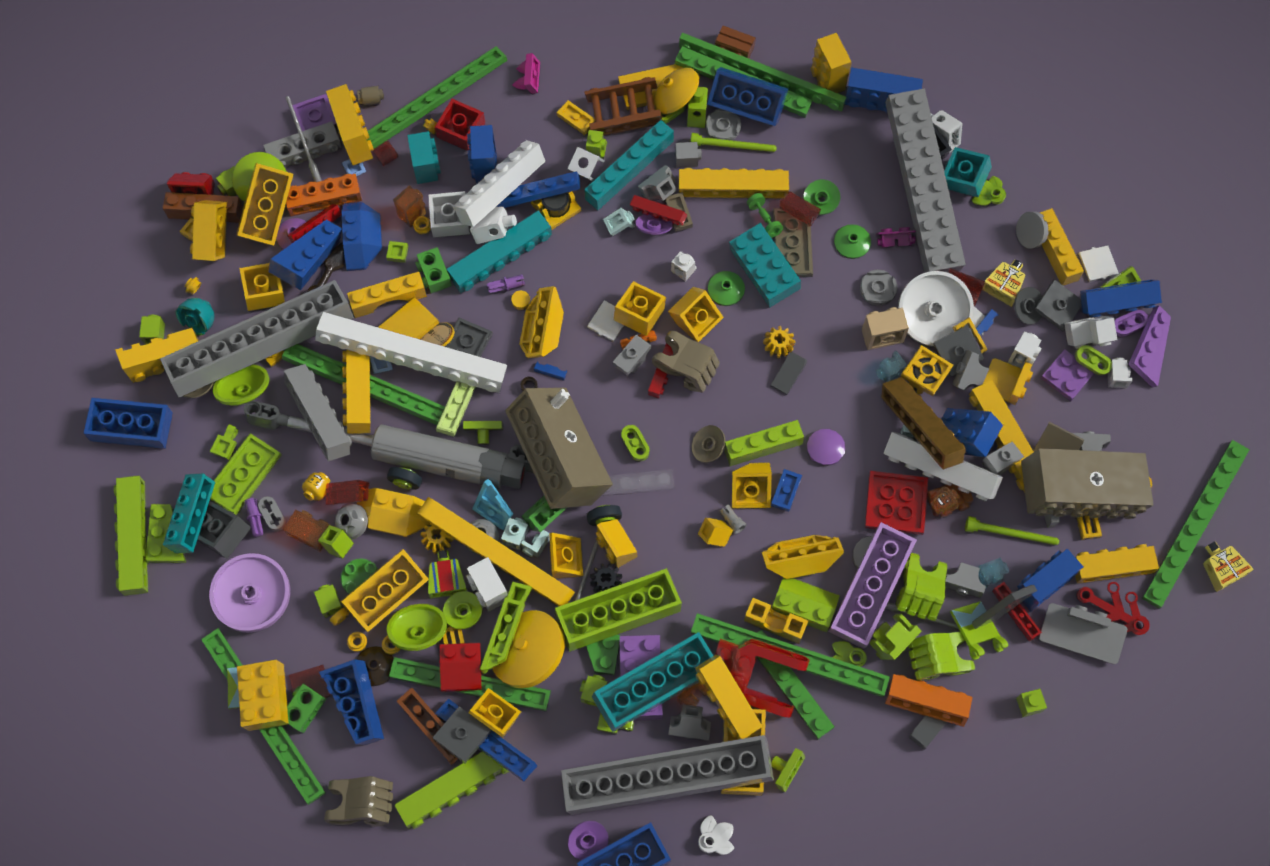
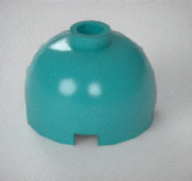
[175,298,215,335]

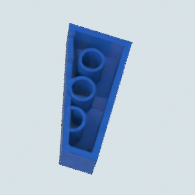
[268,219,342,290]
[319,659,384,745]

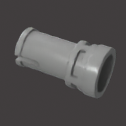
[719,505,747,535]

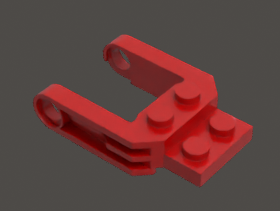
[715,638,810,718]

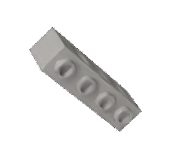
[263,121,342,168]

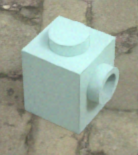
[501,518,529,551]

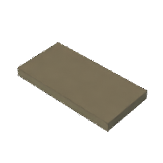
[773,207,813,277]

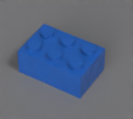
[467,125,497,185]
[941,408,1003,457]
[1017,549,1083,612]

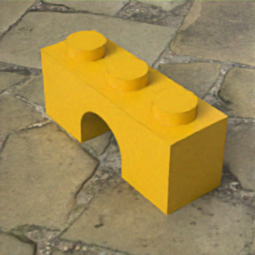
[744,598,808,644]

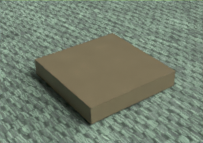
[1033,422,1084,452]

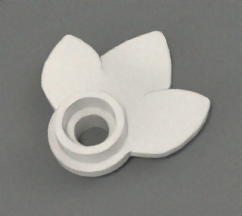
[698,815,734,855]

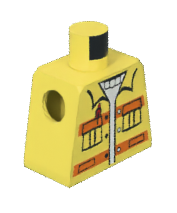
[981,260,1026,307]
[1203,541,1254,592]

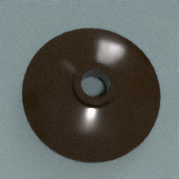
[356,646,394,686]

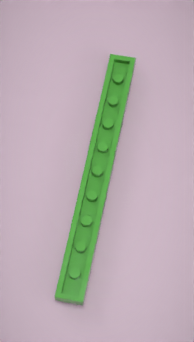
[679,33,846,112]
[367,46,508,149]
[282,344,445,425]
[1142,440,1250,609]
[691,613,890,697]
[201,628,326,805]

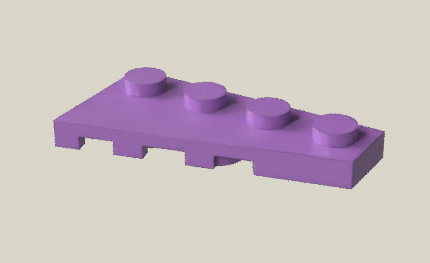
[1128,305,1171,387]

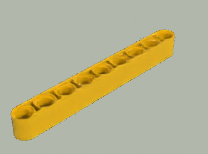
[417,497,575,606]

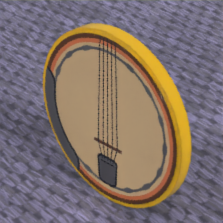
[419,322,455,347]

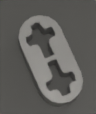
[258,496,286,532]

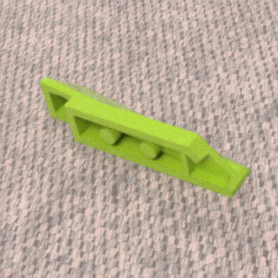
[480,582,532,674]

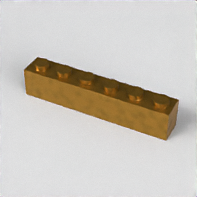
[881,377,966,470]

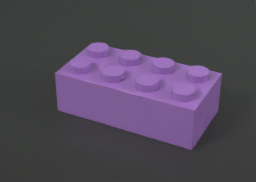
[620,635,662,720]

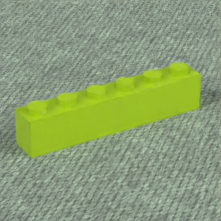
[114,475,148,596]
[395,751,510,829]

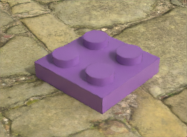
[292,94,338,131]
[1041,349,1094,401]

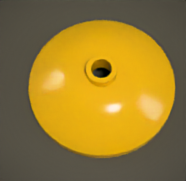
[654,68,699,114]

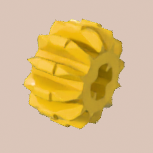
[763,326,795,359]
[421,523,454,554]

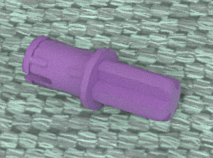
[487,274,525,293]
[244,498,263,537]

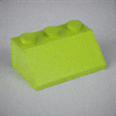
[772,577,840,633]

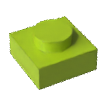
[386,241,408,263]

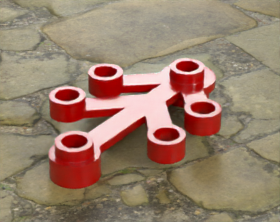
[1077,582,1150,635]

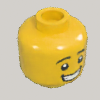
[302,472,331,501]

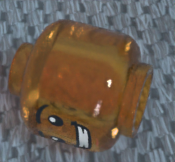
[929,487,960,516]

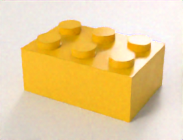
[811,33,851,93]
[190,200,227,261]
[237,660,289,731]

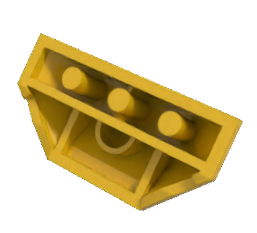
[519,286,564,358]
[357,488,431,537]
[762,535,844,579]

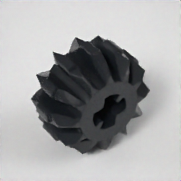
[590,563,623,593]

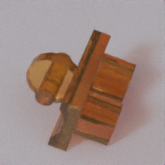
[677,682,708,706]

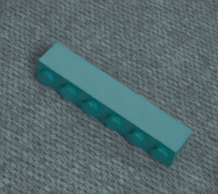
[584,120,674,211]
[447,210,552,293]

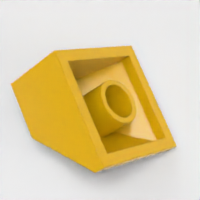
[732,463,772,508]

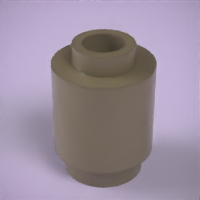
[357,86,384,106]

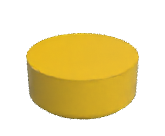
[511,290,530,310]
[329,607,349,626]

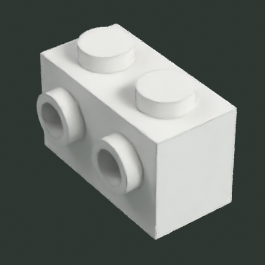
[1008,331,1042,369]

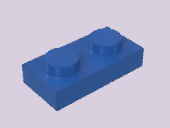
[771,469,802,512]

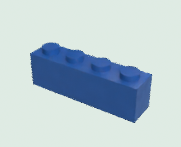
[1080,279,1162,317]

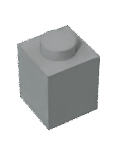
[675,142,702,168]

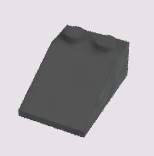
[197,501,251,559]

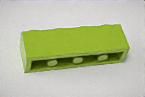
[724,420,804,466]

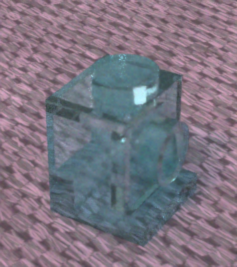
[876,351,907,382]
[978,557,1009,588]

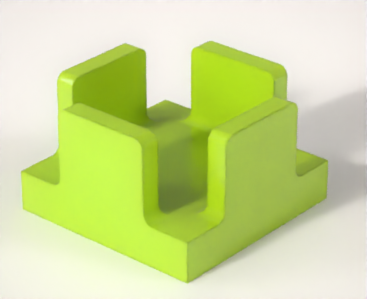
[869,614,921,660]

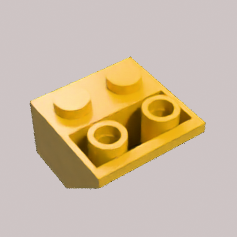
[596,519,637,568]

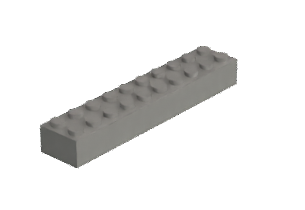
[885,88,966,273]
[160,280,354,397]
[561,735,774,815]

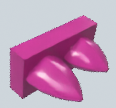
[512,53,540,94]

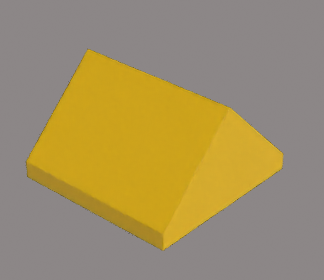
[549,533,583,579]

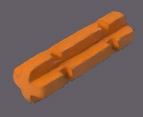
[620,330,657,350]

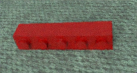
[630,195,687,226]
[287,204,342,243]
[648,343,673,398]
[992,582,1042,642]

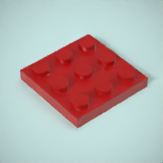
[865,471,928,535]

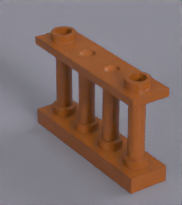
[584,77,663,136]

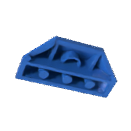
[342,202,382,271]

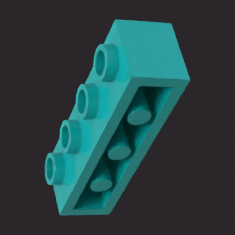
[163,473,215,553]

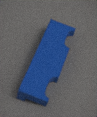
[976,309,998,336]
[534,362,567,380]

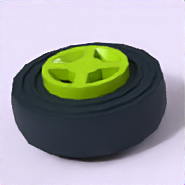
[387,467,422,490]
[587,505,622,526]

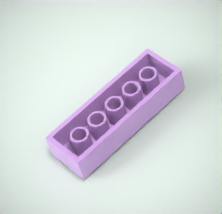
[828,522,917,649]

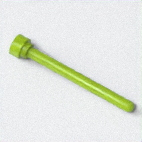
[690,133,777,152]
[965,516,1059,545]

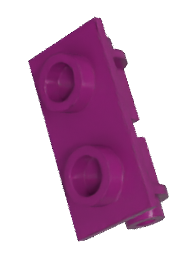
[876,227,916,247]

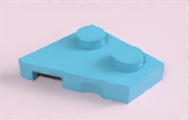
[472,479,513,531]

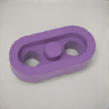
[1115,310,1148,337]

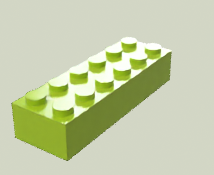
[555,568,682,652]

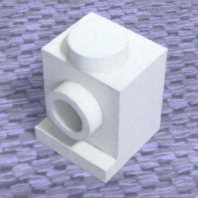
[671,251,697,282]
[1108,358,1132,388]

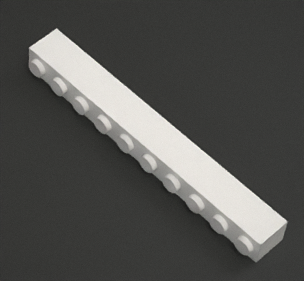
[315,312,507,393]

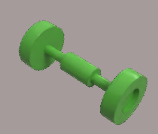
[747,193,783,238]

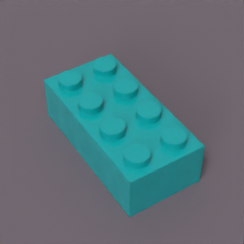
[729,223,801,308]

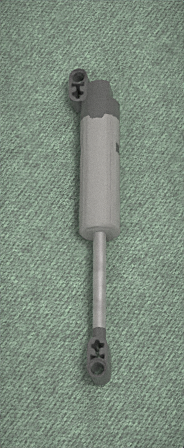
[244,401,534,489]

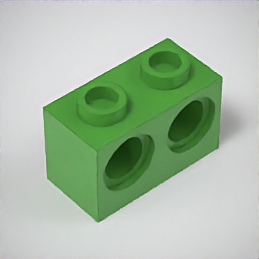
[415,247,452,293]
[287,684,327,733]

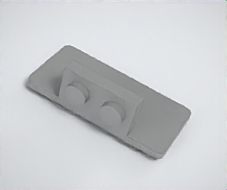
[1039,603,1128,664]

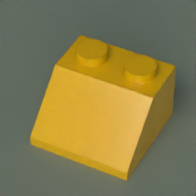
[668,287,724,342]
[468,688,521,738]

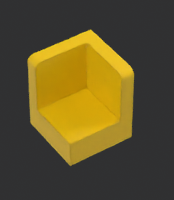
[698,517,733,547]

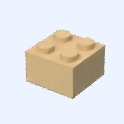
[862,307,909,350]

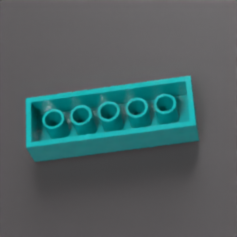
[592,632,713,732]

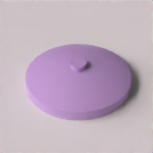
[209,553,290,633]

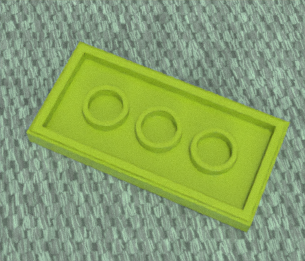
[210,433,282,515]

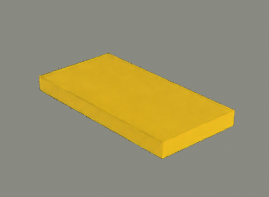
[618,64,684,110]

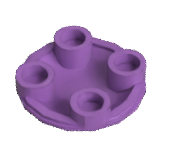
[807,429,845,465]

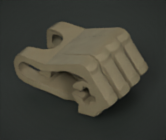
[652,331,720,393]
[324,776,393,827]

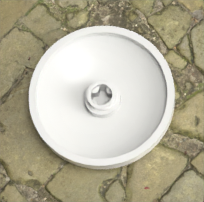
[898,271,974,346]

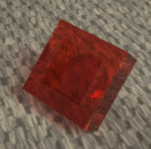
[373,141,398,166]

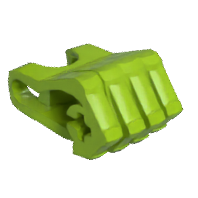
[896,553,947,621]
[908,632,975,681]

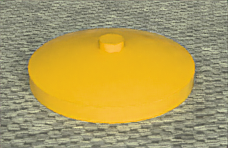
[492,610,565,688]

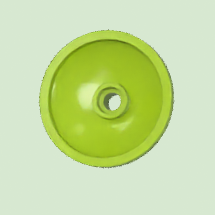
[232,152,287,202]
[213,365,270,406]
[387,604,447,651]

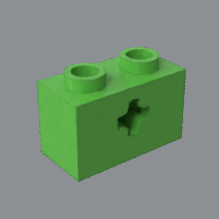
[521,496,566,532]

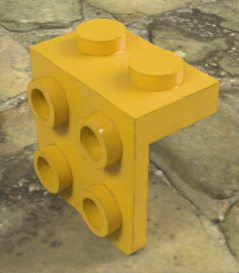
[983,358,1033,405]

